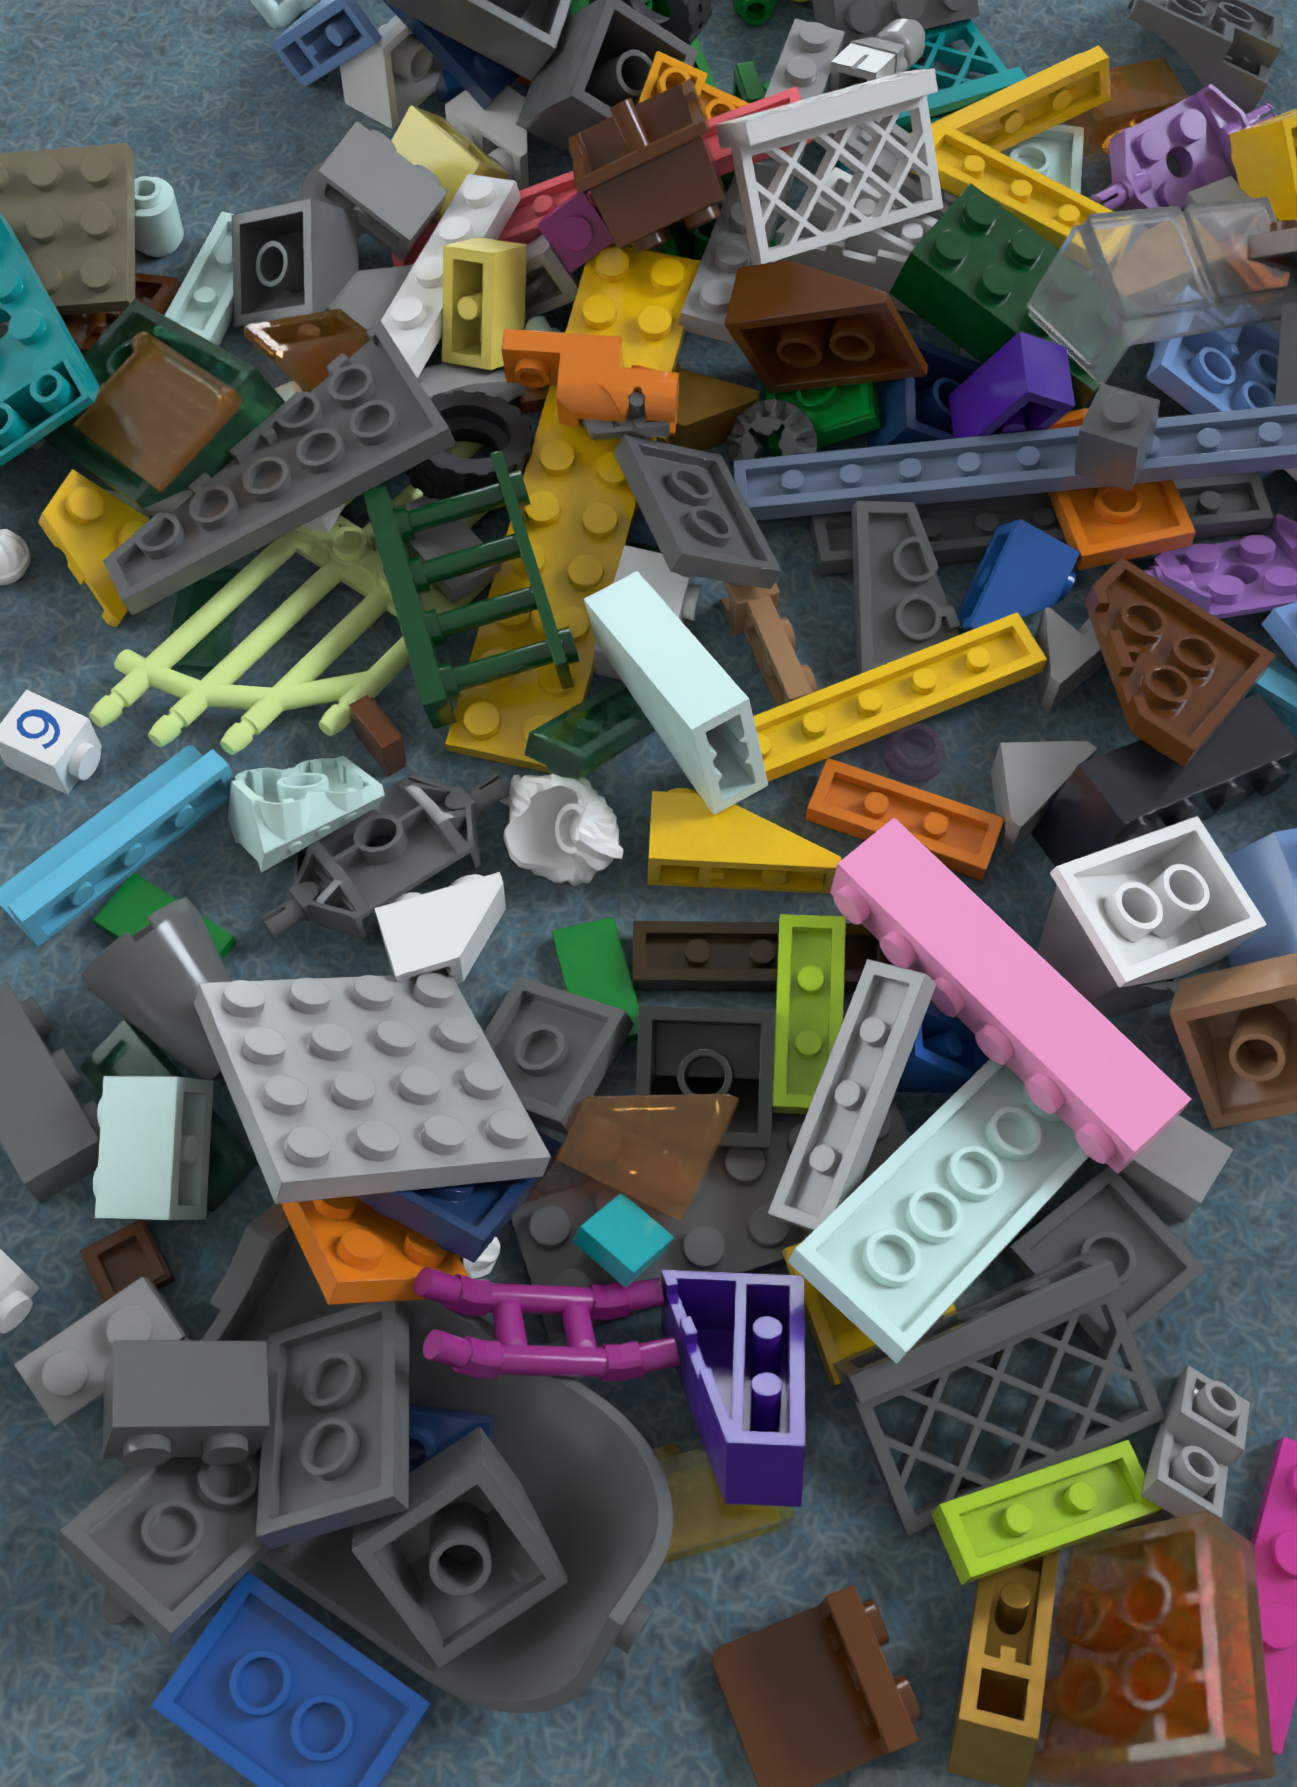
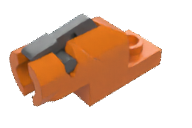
[501,329,679,440]

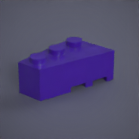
[661,1270,805,1507]

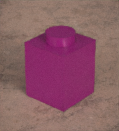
[537,190,614,273]

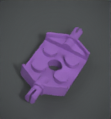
[1090,84,1277,227]
[1144,514,1297,619]

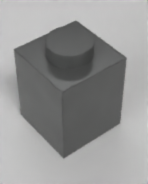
[1074,383,1160,491]

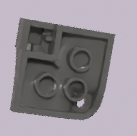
[1128,0,1283,114]

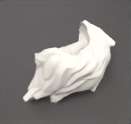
[500,768,623,886]

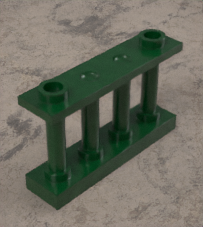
[363,450,580,729]

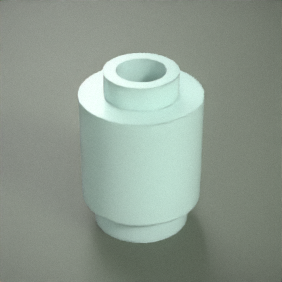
[135,176,184,257]

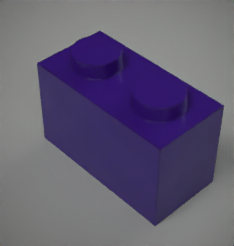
[948,332,1075,439]

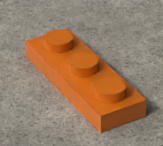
[805,758,1004,881]

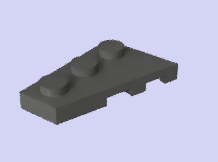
[851,501,961,675]

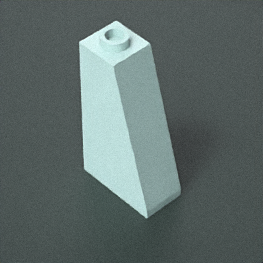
[584,571,768,815]

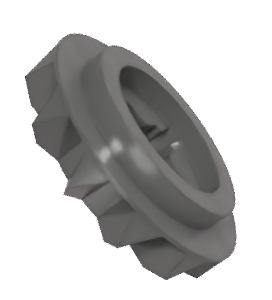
[726,400,817,467]

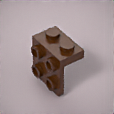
[712,1584,922,1787]

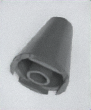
[82,897,232,1086]

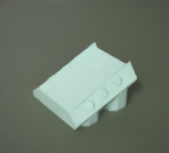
[228,756,385,873]

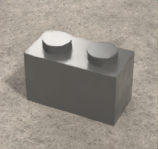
[103,1340,270,1467]

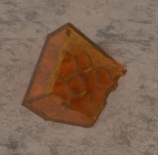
[1027,1512,1275,1787]

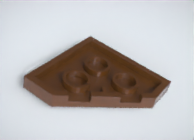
[1084,557,1276,768]

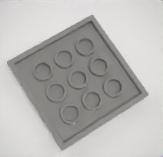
[194,973,551,1204]

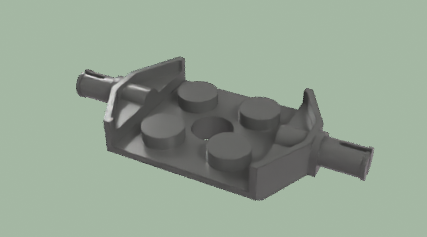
[259,773,510,940]

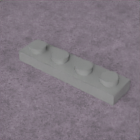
[768,959,937,1232]

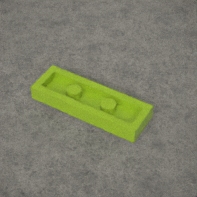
[772,914,846,1114]
[931,1440,1162,1585]

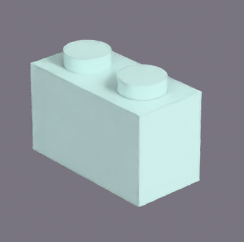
[93,1076,213,1220]

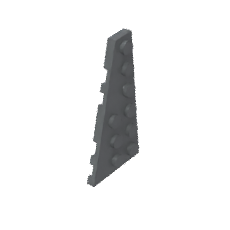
[103,320,456,616]

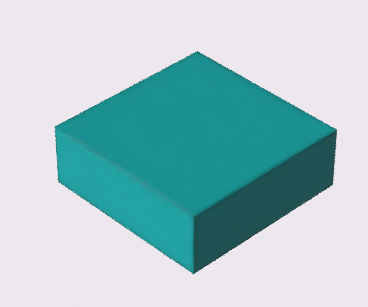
[573,1192,674,1288]

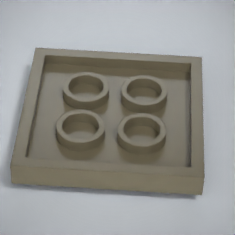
[0,143,135,316]

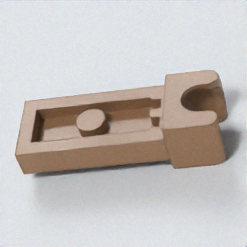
[719,581,817,707]

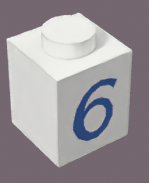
[0,690,102,795]

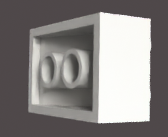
[1050,816,1267,988]

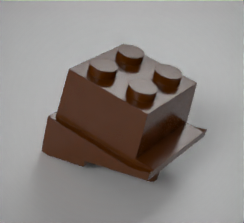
[569,78,729,255]

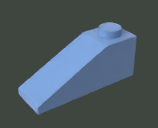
[271,0,382,86]

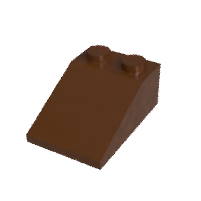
[724,260,928,394]

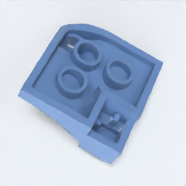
[1143,285,1280,482]

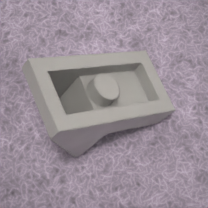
[1035,607,1106,713]

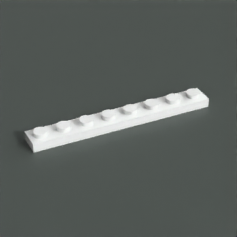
[301,174,521,534]

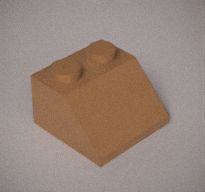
[1169,952,1297,1129]

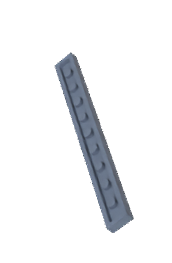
[734,404,1297,521]

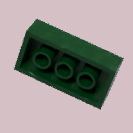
[889,183,1151,412]

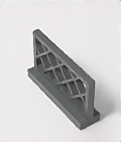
[833,1252,1166,1536]

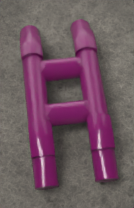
[414,1267,679,1381]

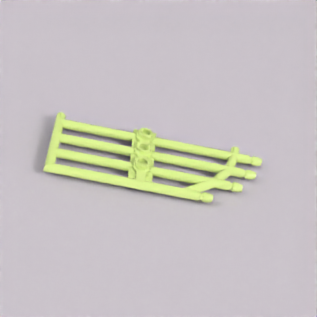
[89,441,507,755]

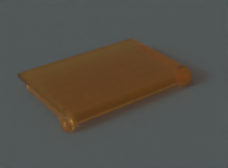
[73,332,242,492]

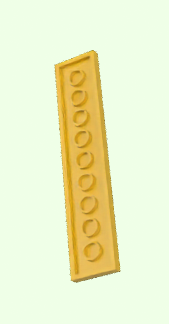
[445,243,701,774]

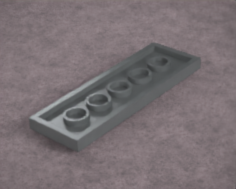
[510,1097,910,1343]

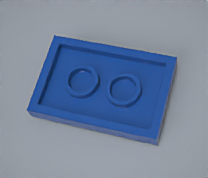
[151,1571,433,1787]

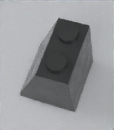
[516,0,699,151]

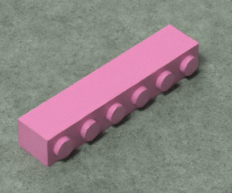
[830,818,1191,1174]

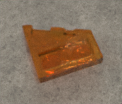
[556,1094,740,1221]

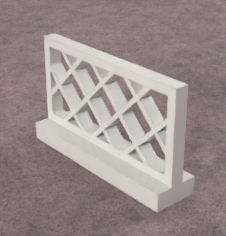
[716,68,943,265]

